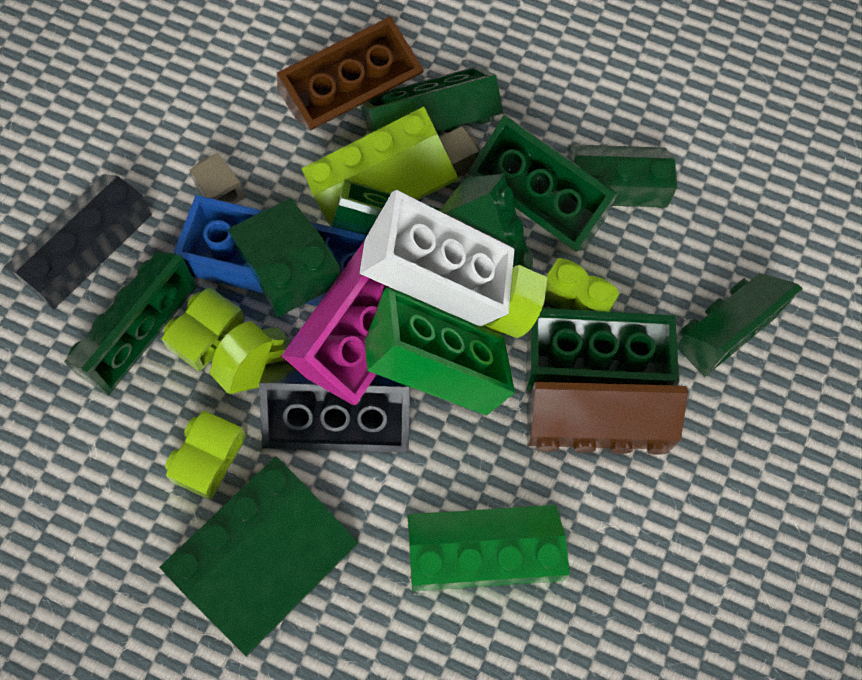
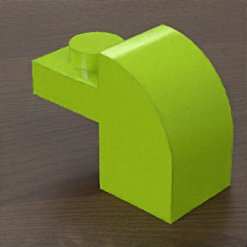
[482,265,548,338]
[209,321,292,394]

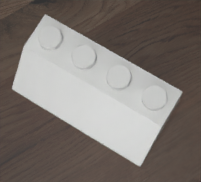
[359,190,514,326]

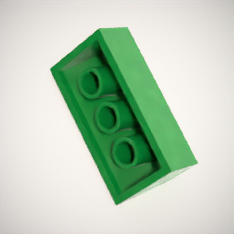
[365,286,515,416]
[407,505,570,592]

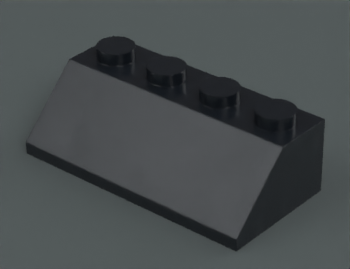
[4,174,152,310]
[259,364,411,453]

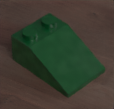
[228,198,341,317]

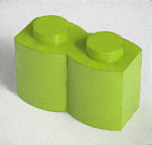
[544,258,620,312]
[162,287,245,372]
[165,410,246,500]

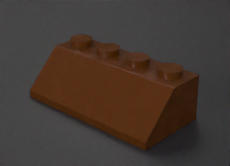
[277,16,424,131]
[527,382,688,455]

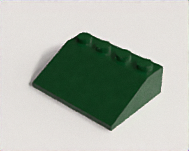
[159,456,359,657]

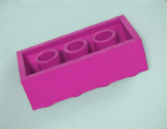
[282,241,388,405]

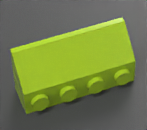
[302,107,459,226]

